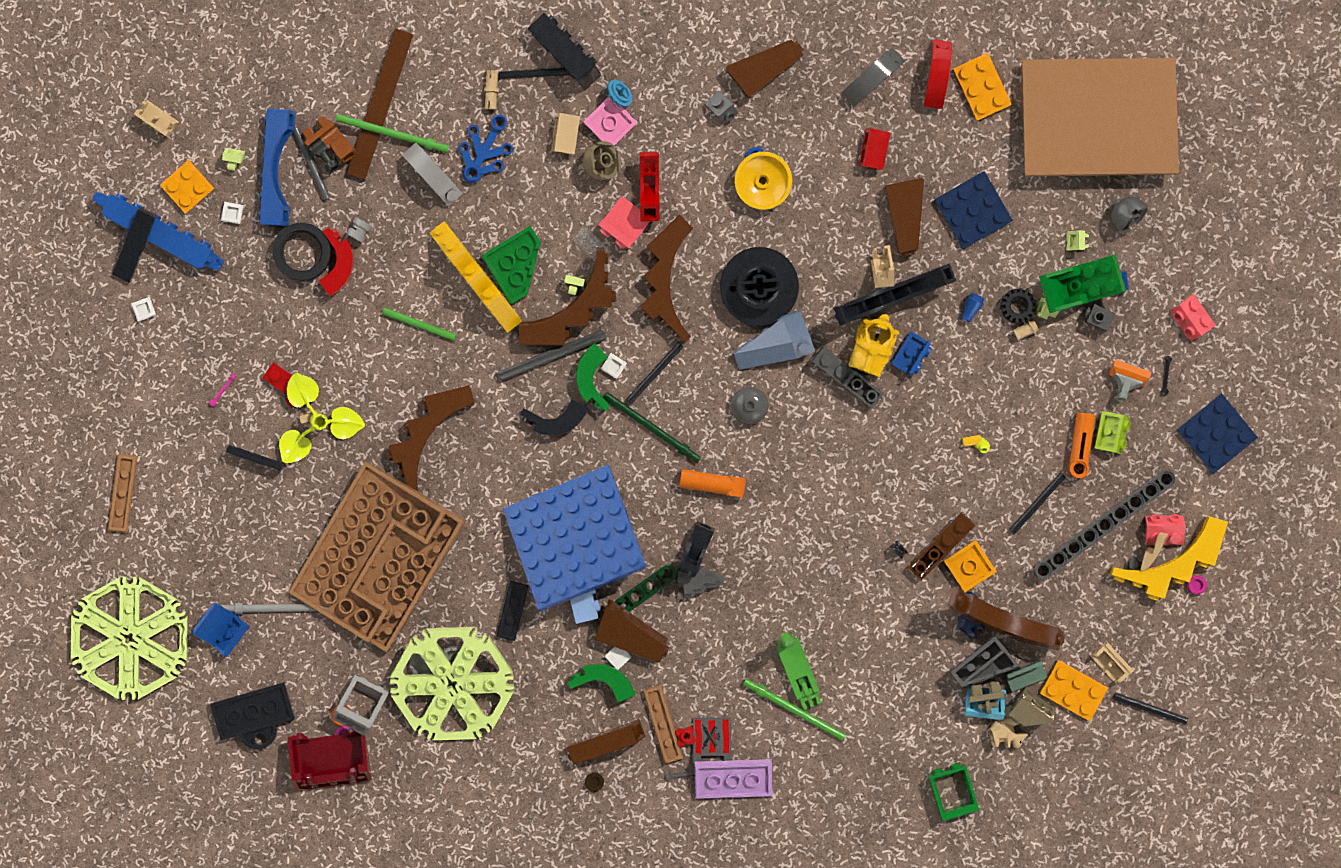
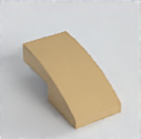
[1140,532,1168,571]

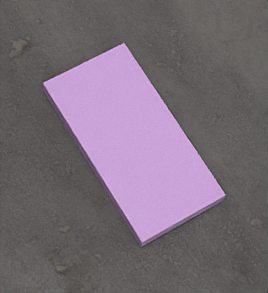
[695,759,772,799]

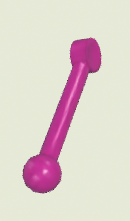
[209,373,236,407]

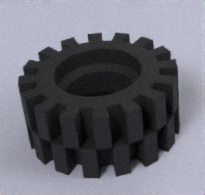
[1000,288,1036,323]

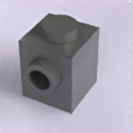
[1084,304,1116,332]

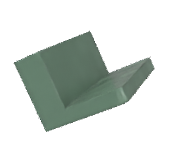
[1004,660,1047,692]

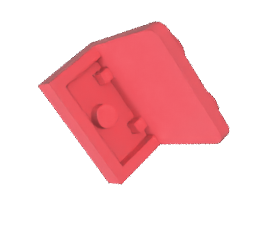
[598,197,650,250]

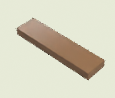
[108,454,138,533]
[643,685,683,764]

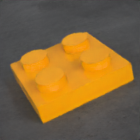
[160,160,215,214]
[943,540,997,593]

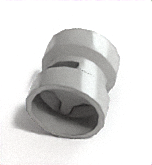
[346,217,372,243]

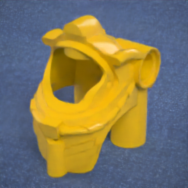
[848,314,899,377]

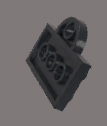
[210,682,295,749]

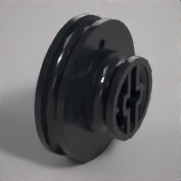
[720,247,799,326]

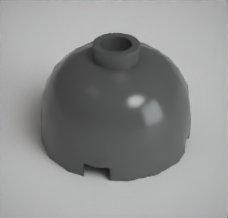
[1111,197,1148,235]
[730,387,769,425]

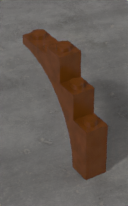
[640,214,693,343]
[519,247,616,345]
[387,385,475,491]

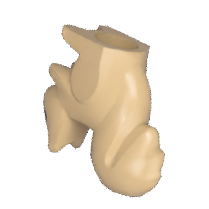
[988,705,1028,748]

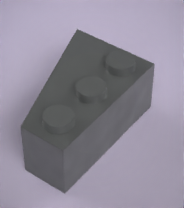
[950,636,1020,689]

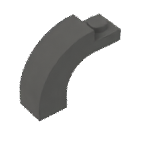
[842,47,905,106]

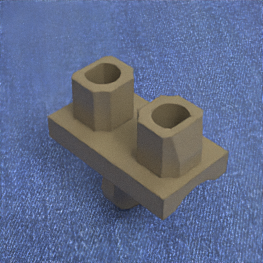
[969,682,1005,714]

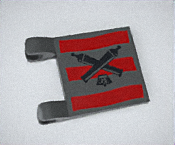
[693,717,732,769]

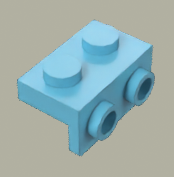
[965,686,1006,720]

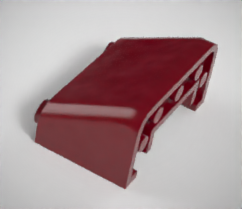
[288,729,372,791]

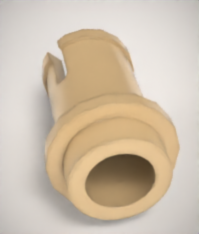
[1013,320,1039,341]

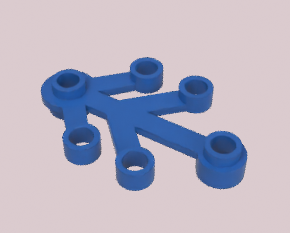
[459,115,513,183]

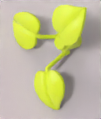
[279,373,365,463]

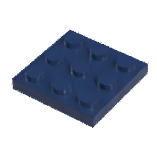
[934,171,1013,249]
[1177,393,1258,474]

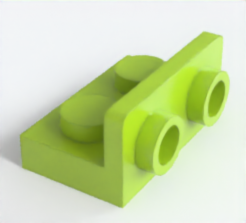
[1095,411,1131,454]

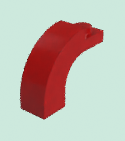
[924,39,952,109]
[640,152,660,222]
[319,227,354,297]

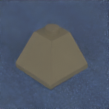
[1009,687,1056,726]

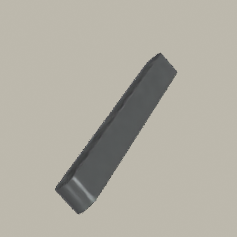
[1033,470,1176,579]

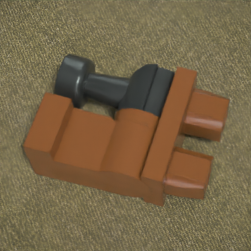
[302,116,358,174]

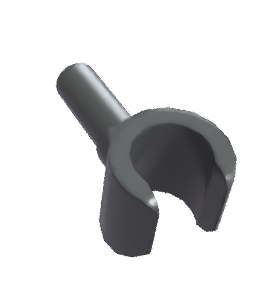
[1127,558,1143,569]

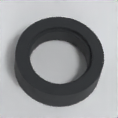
[272,222,332,281]

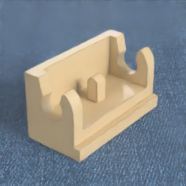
[134,100,179,138]
[551,113,580,155]
[871,245,894,288]
[1090,642,1134,684]

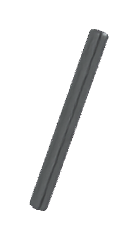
[498,330,606,380]

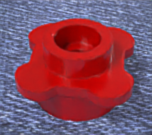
[675,726,696,747]

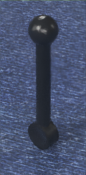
[1161,356,1172,396]

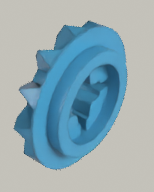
[606,80,633,108]

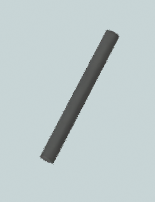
[293,128,331,201]

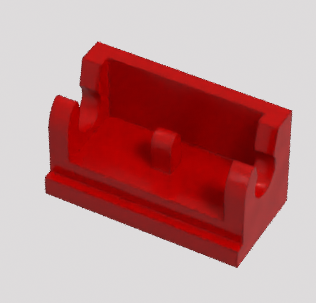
[858,128,891,170]

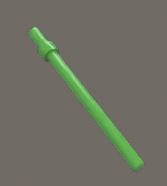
[336,114,449,153]
[742,678,846,741]

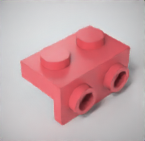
[1170,294,1215,342]
[1145,514,1186,545]

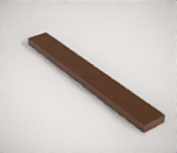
[347,28,413,180]

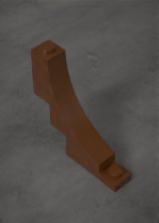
[946,586,1065,651]

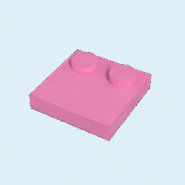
[583,97,637,147]

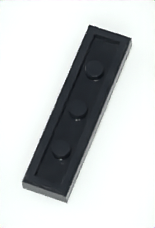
[113,207,157,283]

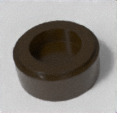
[585,772,604,792]

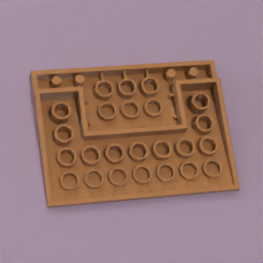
[1021,58,1179,177]
[288,461,467,652]

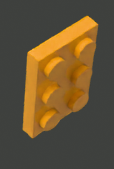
[953,53,1012,121]
[1039,660,1108,721]

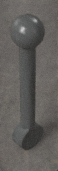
[665,772,695,780]

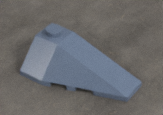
[733,310,815,370]

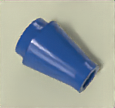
[961,292,985,322]

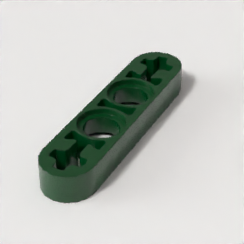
[614,565,677,612]

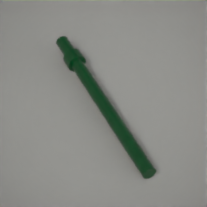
[603,392,701,463]

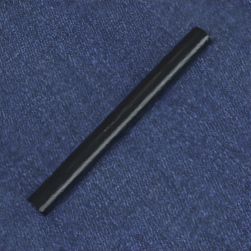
[499,68,570,79]
[627,342,683,403]
[1009,473,1066,534]
[1113,693,1188,725]

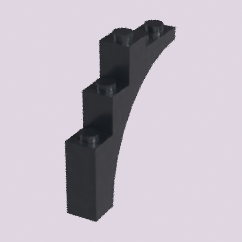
[833,263,957,326]

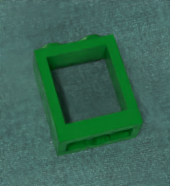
[928,762,979,821]

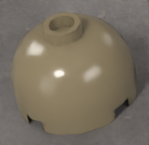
[583,141,622,180]

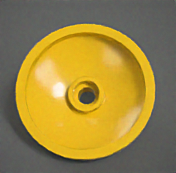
[735,152,792,210]

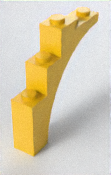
[430,221,522,333]
[1110,516,1228,601]

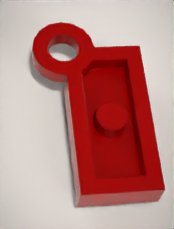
[262,362,296,408]

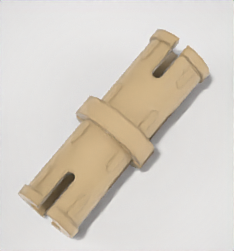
[484,70,499,110]

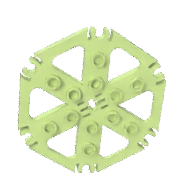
[71,576,188,700]
[390,627,514,740]

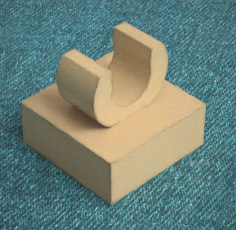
[299,409,320,428]

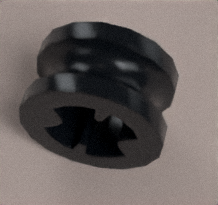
[890,540,908,559]

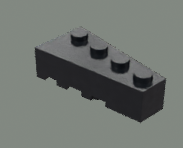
[527,13,601,91]

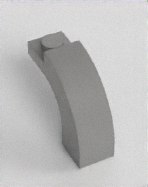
[402,143,463,206]

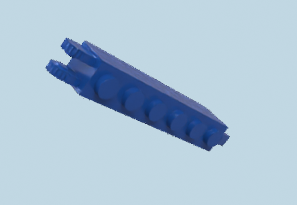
[93,192,224,271]

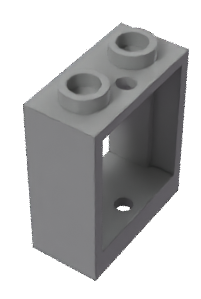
[332,675,389,736]

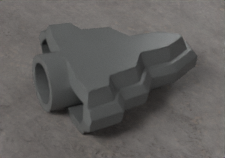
[678,566,724,599]

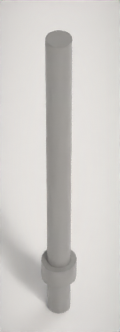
[221,603,329,614]

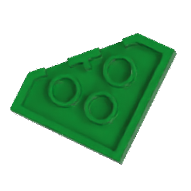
[481,225,541,305]

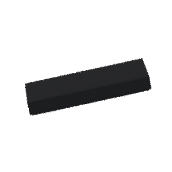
[226,445,284,471]
[496,580,529,641]

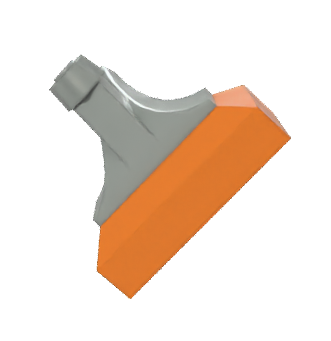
[1109,359,1151,403]

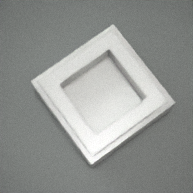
[221,202,244,224]
[131,297,156,322]
[601,353,627,379]
[605,647,631,670]

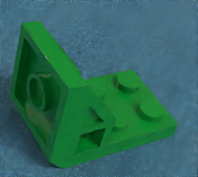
[1039,254,1126,313]

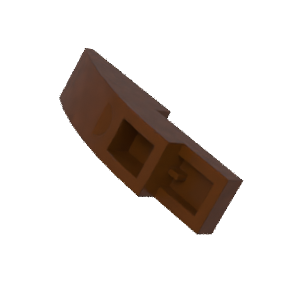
[908,512,976,581]

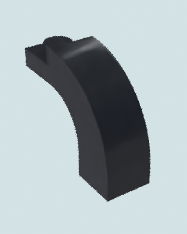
[520,399,589,435]
[677,521,715,577]

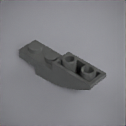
[811,346,884,409]

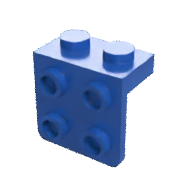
[192,603,250,657]

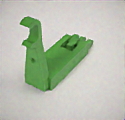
[776,632,822,711]

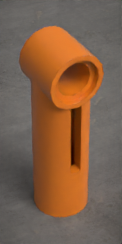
[1068,412,1096,478]
[679,469,746,498]

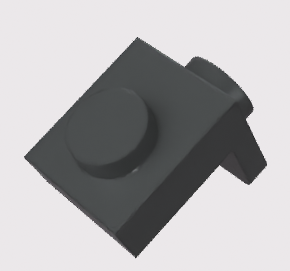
[705,91,738,125]

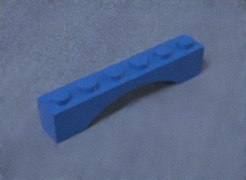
[258,109,296,226]

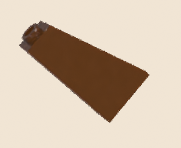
[725,39,803,99]
[884,178,924,257]
[595,599,669,663]
[567,719,646,765]

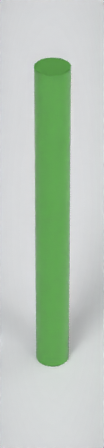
[382,307,456,341]

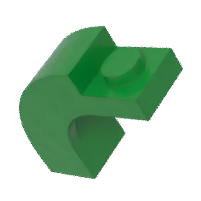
[577,343,611,411]
[568,663,636,702]

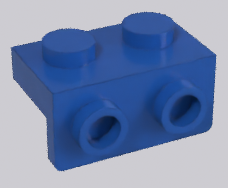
[891,331,932,376]

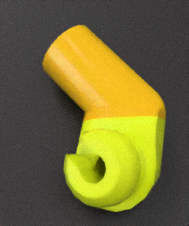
[962,435,990,454]

